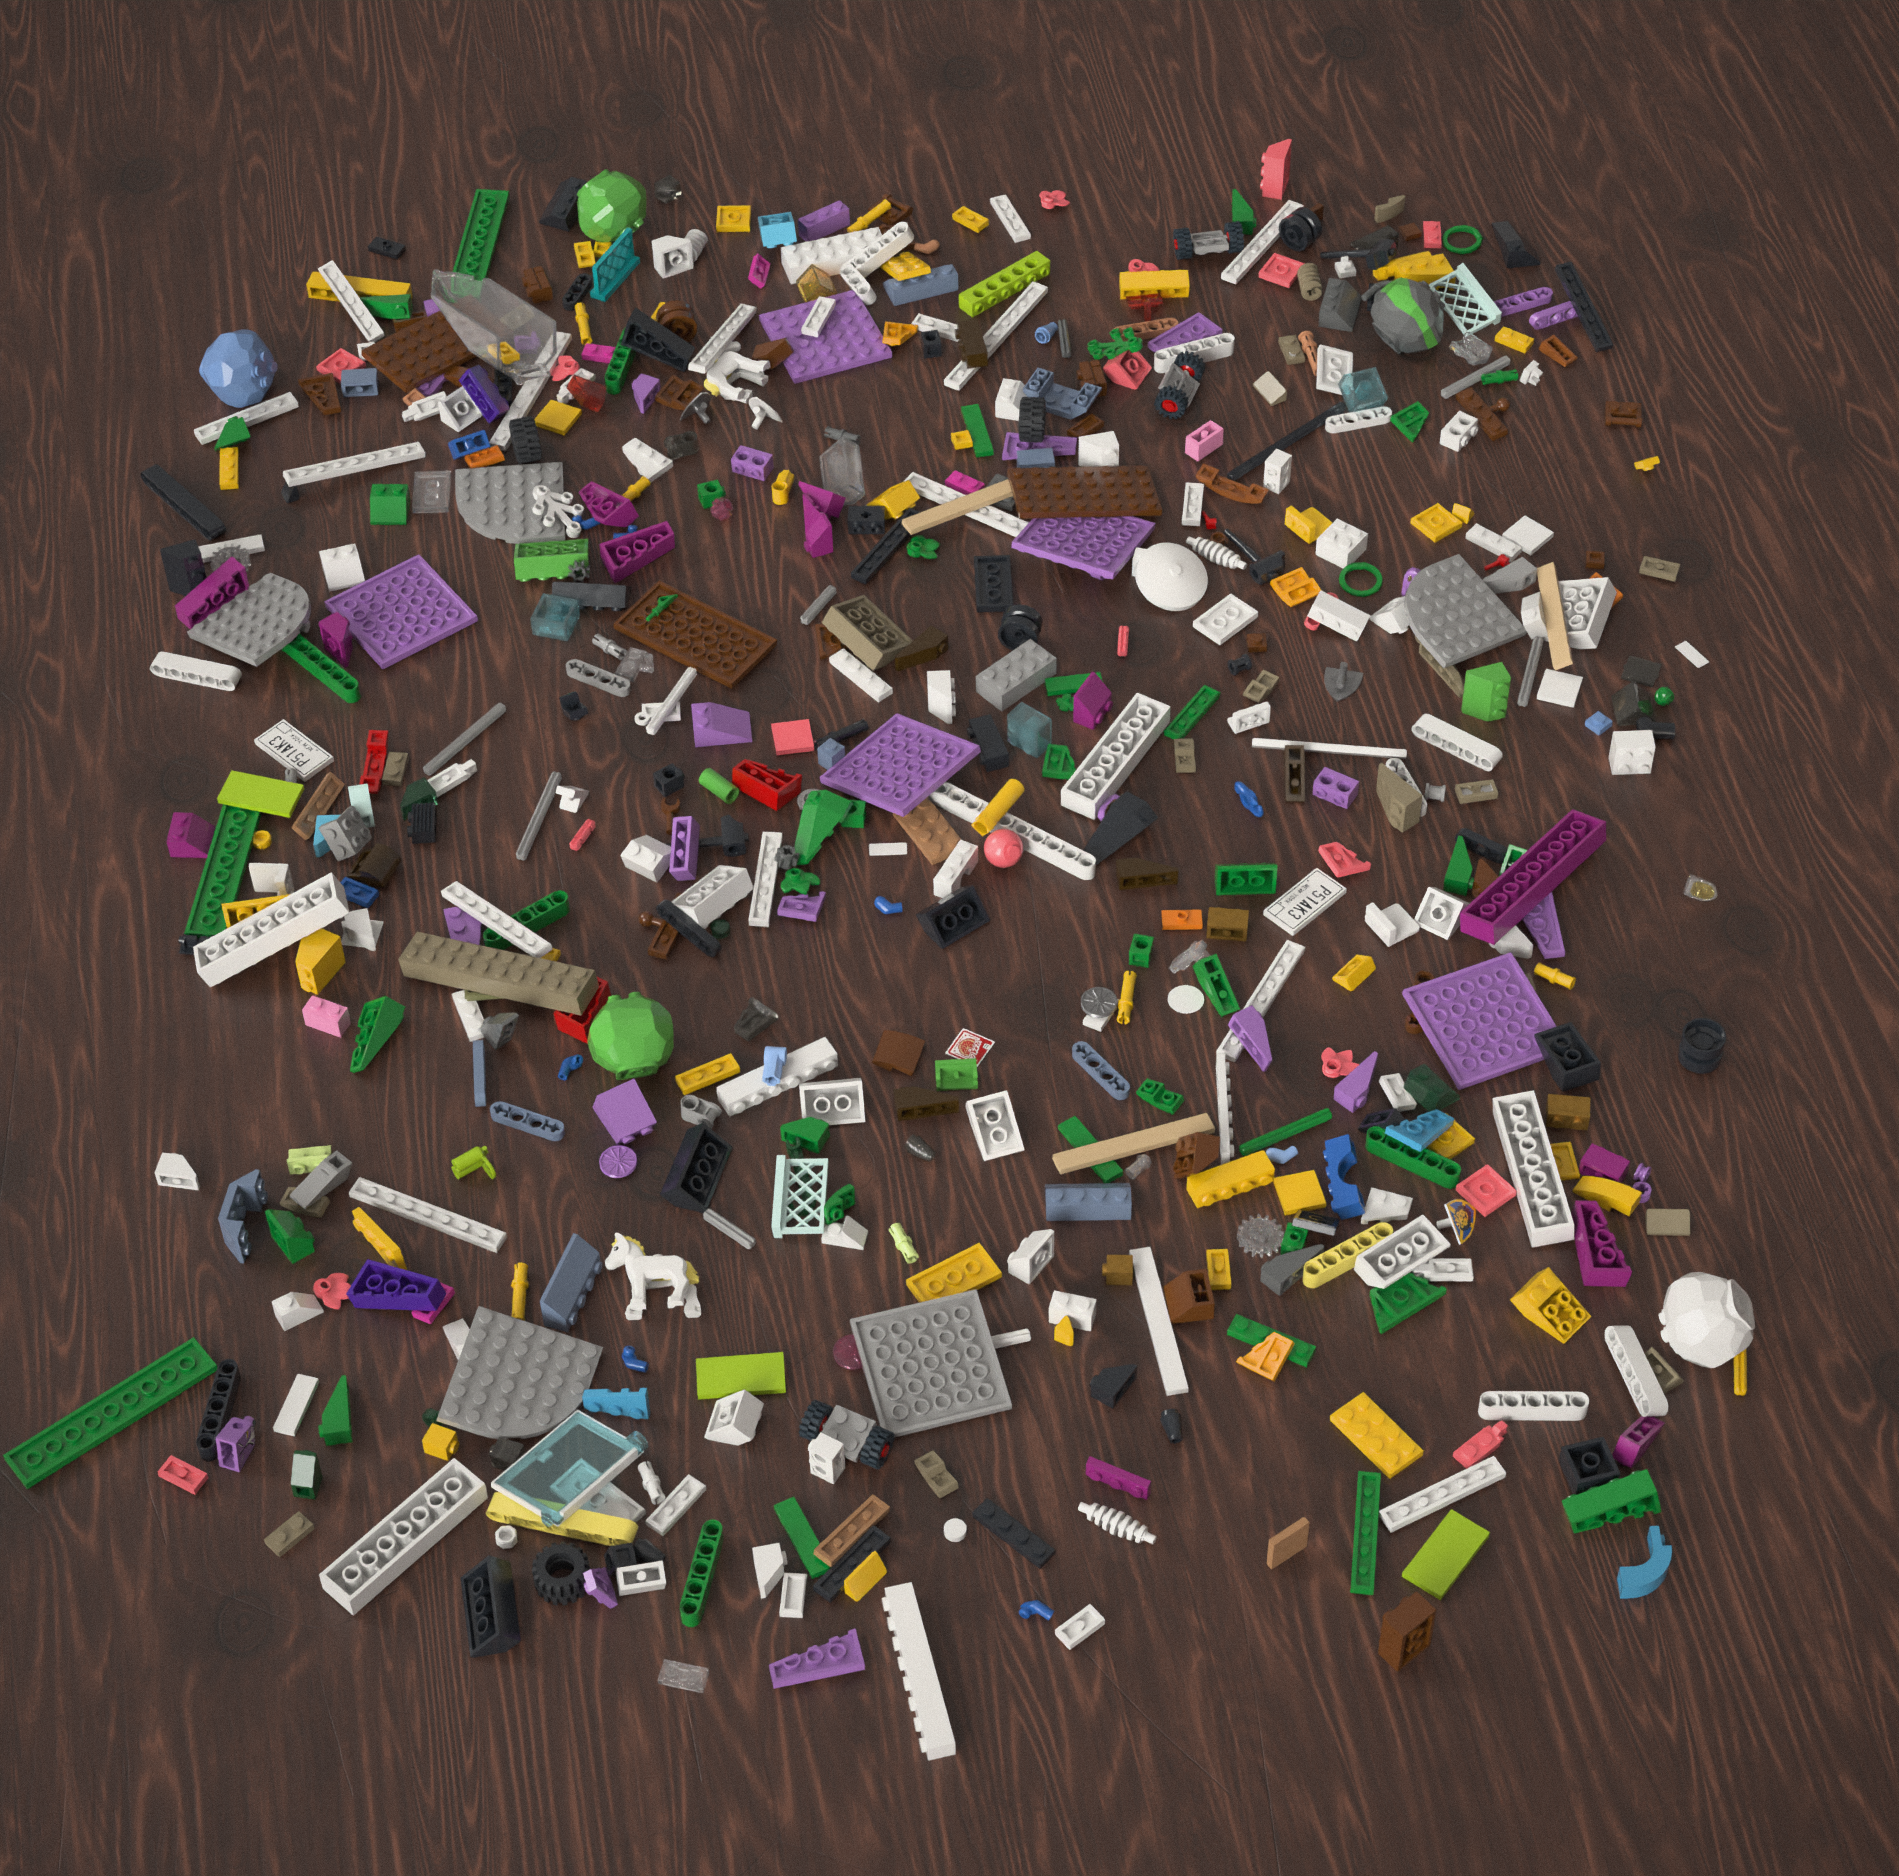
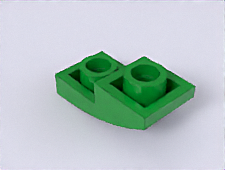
[1136,1078,1184,1115]
[824,1184,856,1226]

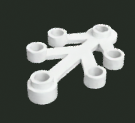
[533,485,584,538]

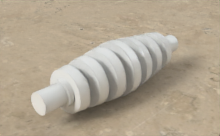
[1186,536,1247,570]
[1078,1502,1157,1544]

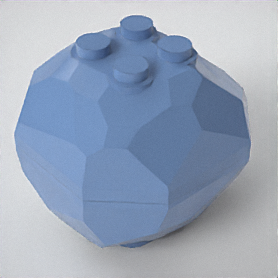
[199,329,277,408]

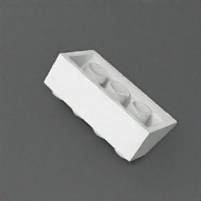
[672,865,754,929]
[1354,1215,1451,1289]

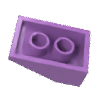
[691,702,752,747]

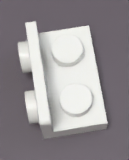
[1227,702,1271,734]

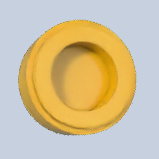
[253,830,272,849]

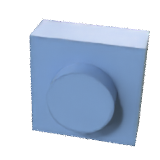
[1585,711,1613,735]

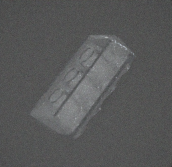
[819,436,865,506]

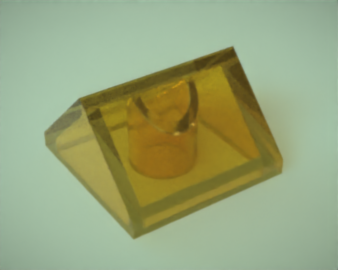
[796,264,838,303]

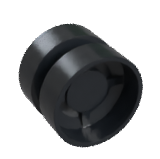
[1678,1018,1726,1074]

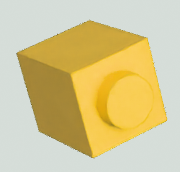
[422,1423,459,1461]

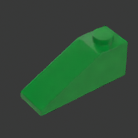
[1232,189,1256,235]
[360,294,413,319]
[1443,836,1474,896]
[1193,954,1240,1017]
[318,1375,353,1446]

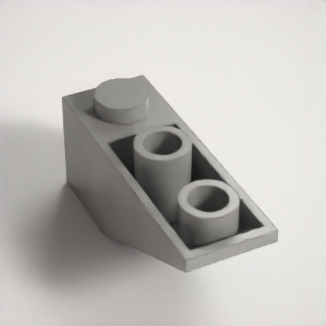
[1483,557,1537,594]
[289,1151,352,1209]

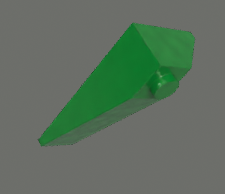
[794,790,853,865]
[350,996,405,1073]

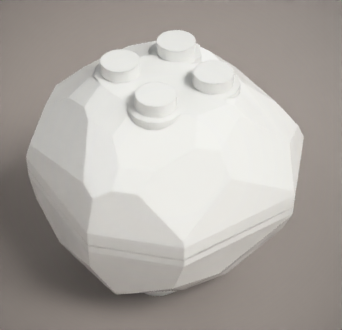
[1659,1272,1755,1368]

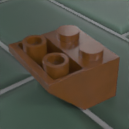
[1173,1132,1220,1179]
[1163,1269,1215,1324]

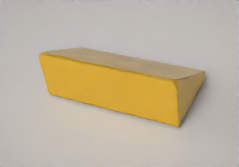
[1332,955,1376,991]
[844,1551,887,1602]

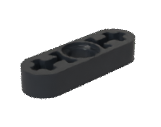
[562,273,592,311]
[1455,828,1508,864]

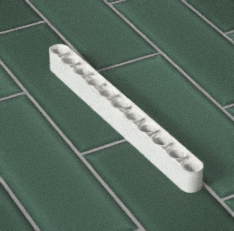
[928,782,1096,880]

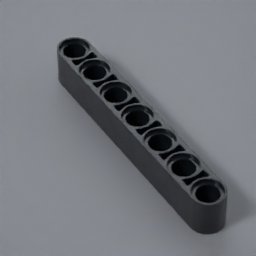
[140,464,226,541]

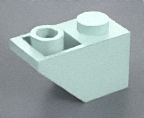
[348,784,375,828]

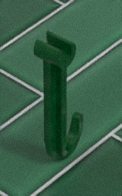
[786,1137,816,1216]

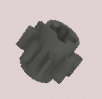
[568,559,590,583]
[774,845,800,870]

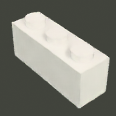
[1307,590,1370,641]

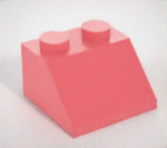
[1102,348,1152,390]

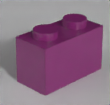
[1579,1143,1630,1183]

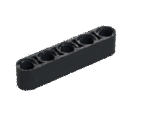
[196,1359,241,1462]

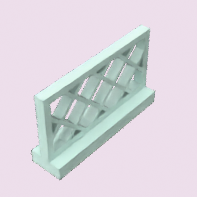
[1429,263,1502,337]
[772,1155,829,1238]

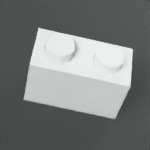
[1049,1290,1096,1331]
[616,1561,666,1596]

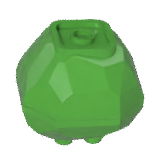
[577,169,646,242]
[587,992,674,1080]

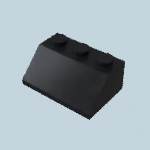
[539,177,587,232]
[160,539,207,596]
[916,885,990,949]

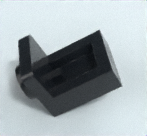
[559,691,588,720]

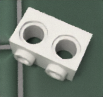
[1440,411,1478,452]
[1263,449,1292,494]
[808,1433,845,1484]

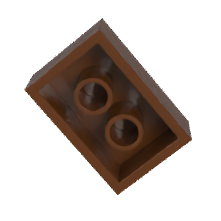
[1378,1591,1436,1672]

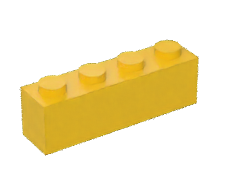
[1119,270,1190,299]
[1187,1150,1275,1208]

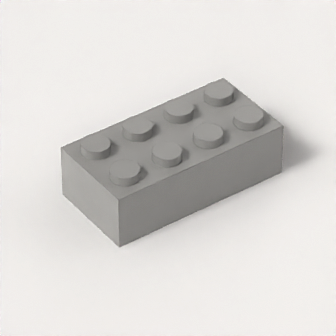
[976,639,1057,711]

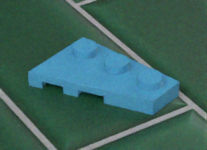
[1385,1109,1454,1152]
[582,1388,650,1419]

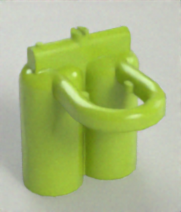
[451,1146,496,1179]

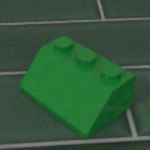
[1215,863,1278,895]

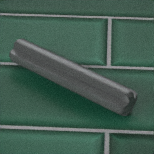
[1058,319,1071,358]

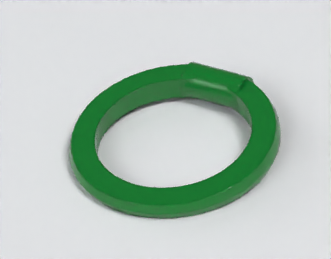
[1442,225,1483,254]
[1339,562,1383,597]

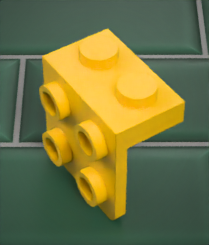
[1285,506,1332,544]

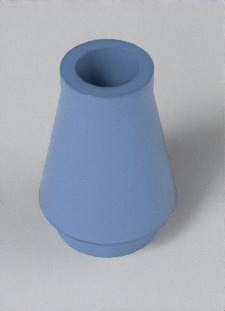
[1035,322,1058,343]

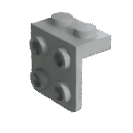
[319,806,372,861]

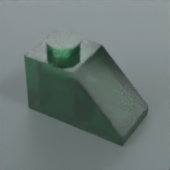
[400,777,438,821]

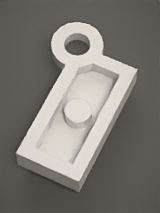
[635,702,681,726]

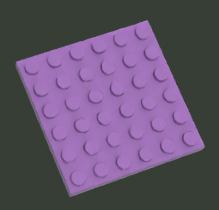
[759,290,892,384]
[1011,516,1155,579]
[324,555,478,670]
[820,713,981,817]
[1402,952,1557,1090]

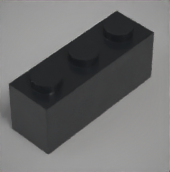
[966,714,1009,772]

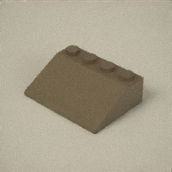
[822,595,913,671]

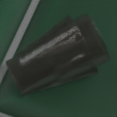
[904,1134,937,1163]

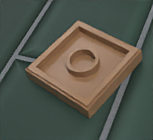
[1267,1517,1310,1570]

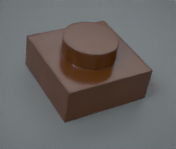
[1246,633,1267,652]

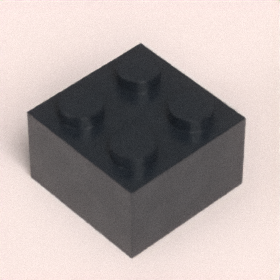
[1559,1436,1620,1495]

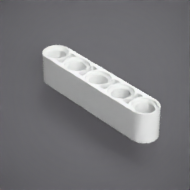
[1154,333,1235,373]
[150,652,242,691]
[1412,714,1503,771]
[1604,1325,1668,1417]
[1478,1391,1589,1421]

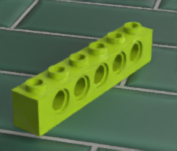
[959,251,1050,318]

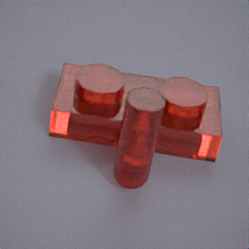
[1126,293,1163,322]

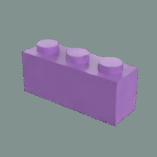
[798,200,850,242]
[669,816,700,881]

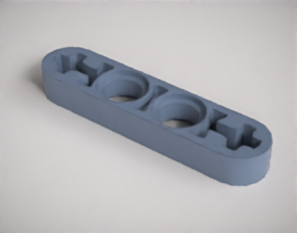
[473,1040,487,1107]
[1072,1041,1130,1100]
[490,1101,565,1141]

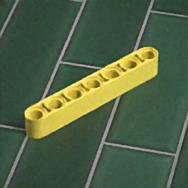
[486,1492,639,1546]

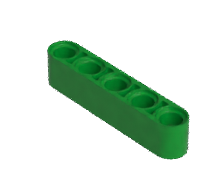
[605,327,637,395]
[483,890,570,950]
[1365,1126,1461,1189]
[680,1520,724,1627]

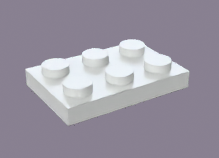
[1316,344,1353,397]
[1193,594,1258,645]

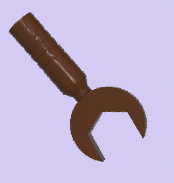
[661,797,680,835]

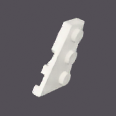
[622,438,673,483]

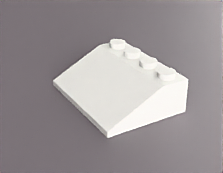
[1540,577,1617,649]

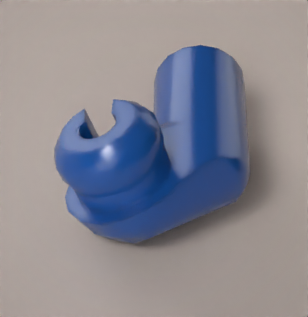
[572,515,600,530]
[558,1054,584,1080]
[622,1346,649,1373]

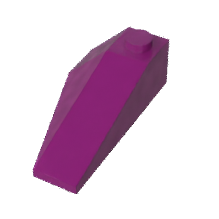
[578,481,639,527]
[803,493,833,558]

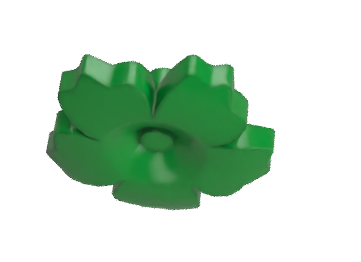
[1056,693,1074,711]

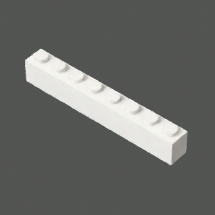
[882,1582,956,1761]

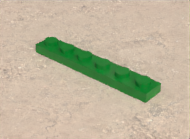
[1350,1471,1381,1595]

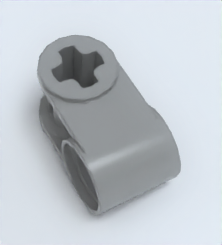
[681,1095,722,1129]

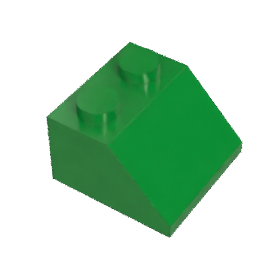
[370,484,411,525]
[265,1209,315,1264]

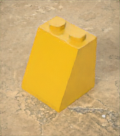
[295,928,346,995]

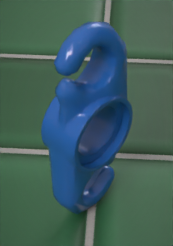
[1234,781,1264,817]

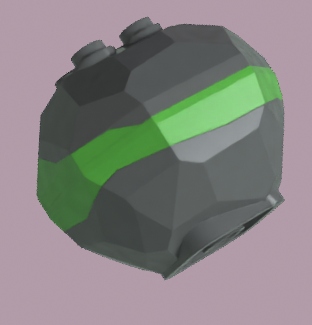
[1371,278,1445,354]

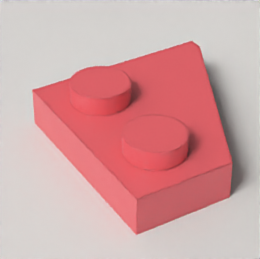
[1318,842,1371,878]

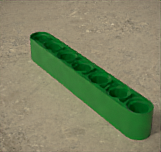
[282,634,361,703]

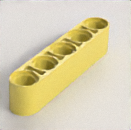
[1303,1222,1393,1288]

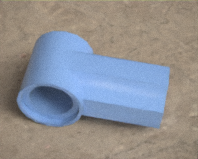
[762,1046,787,1086]

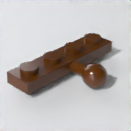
[1456,387,1510,441]
[638,892,682,960]

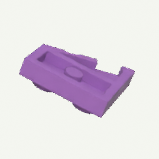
[778,892,826,922]
[583,1567,618,1609]

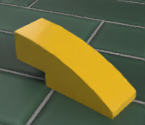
[1572,1176,1642,1216]

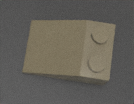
[1376,763,1423,833]

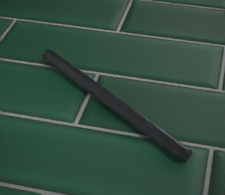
[1227,402,1346,481]

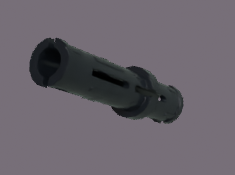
[814,719,869,751]

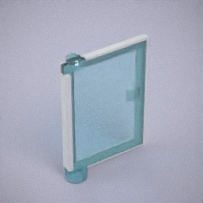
[491,1410,648,1527]

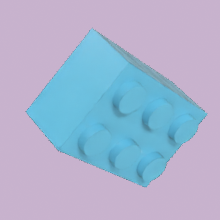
[758,212,797,248]

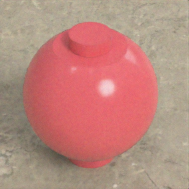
[984,829,1023,868]

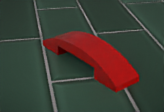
[359,730,389,794]

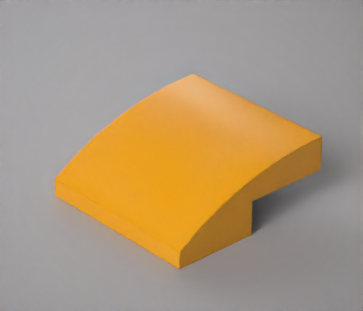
[1270,567,1322,607]

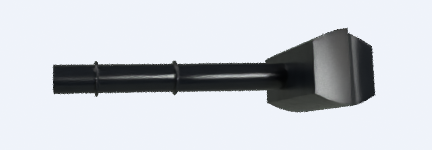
[1320,239,1397,270]
[1224,529,1285,585]
[666,815,749,857]

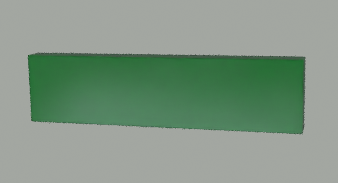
[961,404,994,458]
[1164,685,1220,740]
[1058,1116,1123,1183]
[774,1497,831,1579]

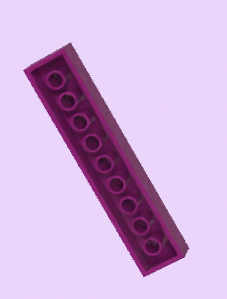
[1460,809,1606,945]

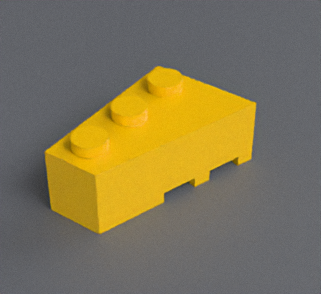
[1394,253,1456,290]

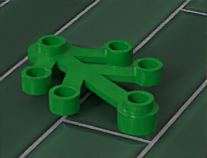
[1087,327,1143,360]

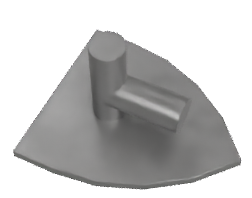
[680,392,711,425]
[1324,662,1363,702]

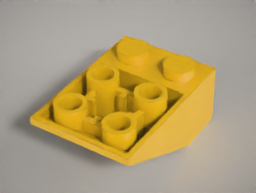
[1510,1267,1591,1344]

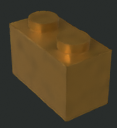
[1206,907,1249,941]
[1546,1094,1590,1130]

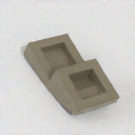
[1375,195,1405,223]
[1243,670,1280,703]
[1174,739,1196,773]
[280,1187,330,1218]
[914,1451,959,1498]

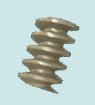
[1297,263,1322,301]

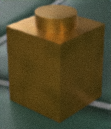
[1102,1255,1133,1285]

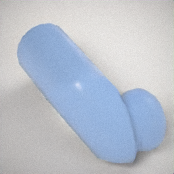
[1266,1146,1298,1164]

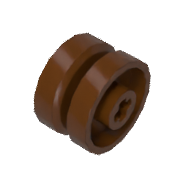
[656,300,697,342]

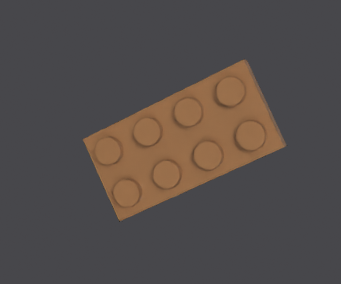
[893,797,962,865]

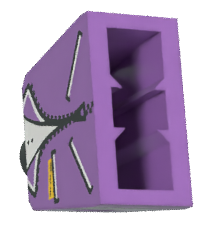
[216,1416,256,1472]

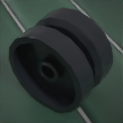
[1278,207,1322,252]
[998,604,1043,651]

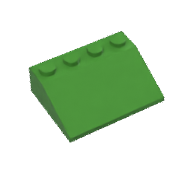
[514,539,590,582]

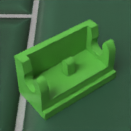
[935,1058,978,1091]

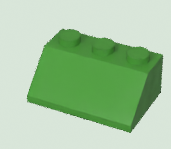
[1461,662,1511,722]

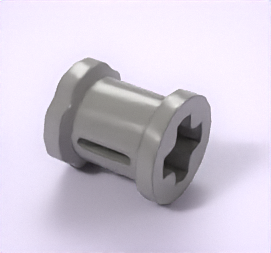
[1424,783,1446,802]

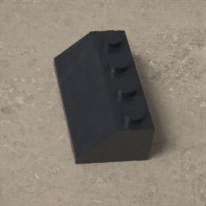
[551,582,632,611]
[660,1123,733,1213]
[460,1555,521,1658]

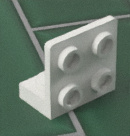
[249,863,294,896]

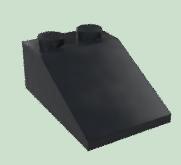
[1534,1022,1601,1092]

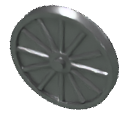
[1081,987,1117,1018]

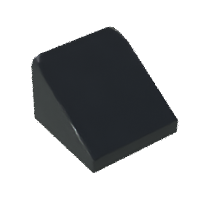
[281,482,299,503]

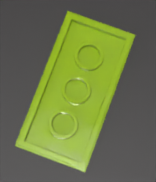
[217,770,304,818]
[696,1352,786,1400]
[1402,1509,1490,1600]

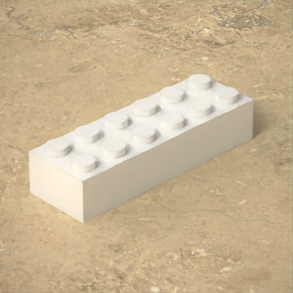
[781,227,882,284]

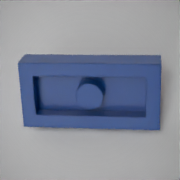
[340,877,379,908]

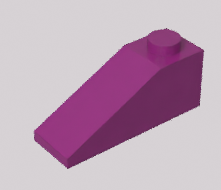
[798,481,846,519]
[1612,1416,1665,1468]

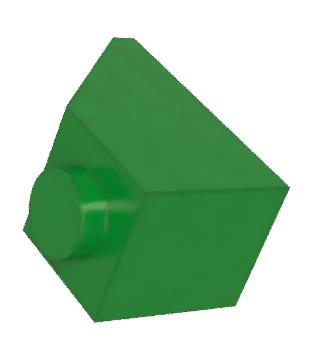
[214,416,251,451]
[780,1117,830,1154]

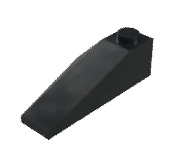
[1491,221,1541,268]
[1084,791,1158,865]

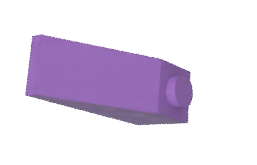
[1228,1005,1272,1072]
[1334,1051,1378,1113]

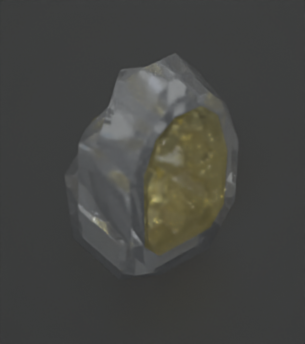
[1683,874,1718,901]

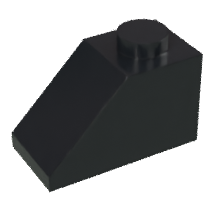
[1358,1108,1405,1134]
[1090,1364,1137,1409]

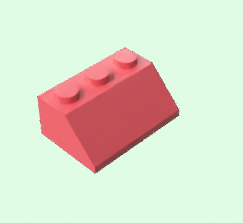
[1260,139,1292,200]

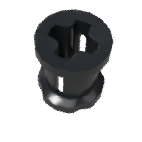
[1227,654,1252,676]

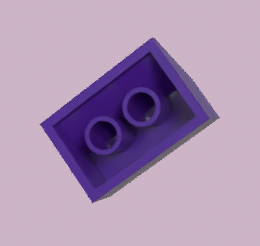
[459,365,510,424]

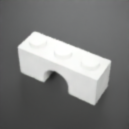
[933,840,978,898]

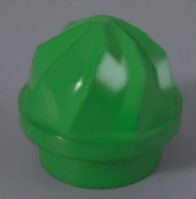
[1654,687,1674,706]

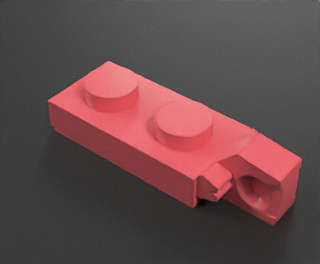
[1453,1420,1508,1469]

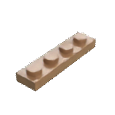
[291,772,345,840]
[814,1494,890,1567]

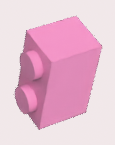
[1185,420,1224,461]
[302,995,351,1037]

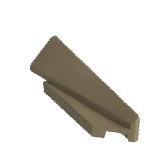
[1415,636,1465,698]

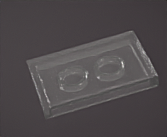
[412,470,451,513]

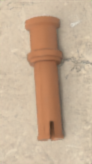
[1298,331,1317,376]

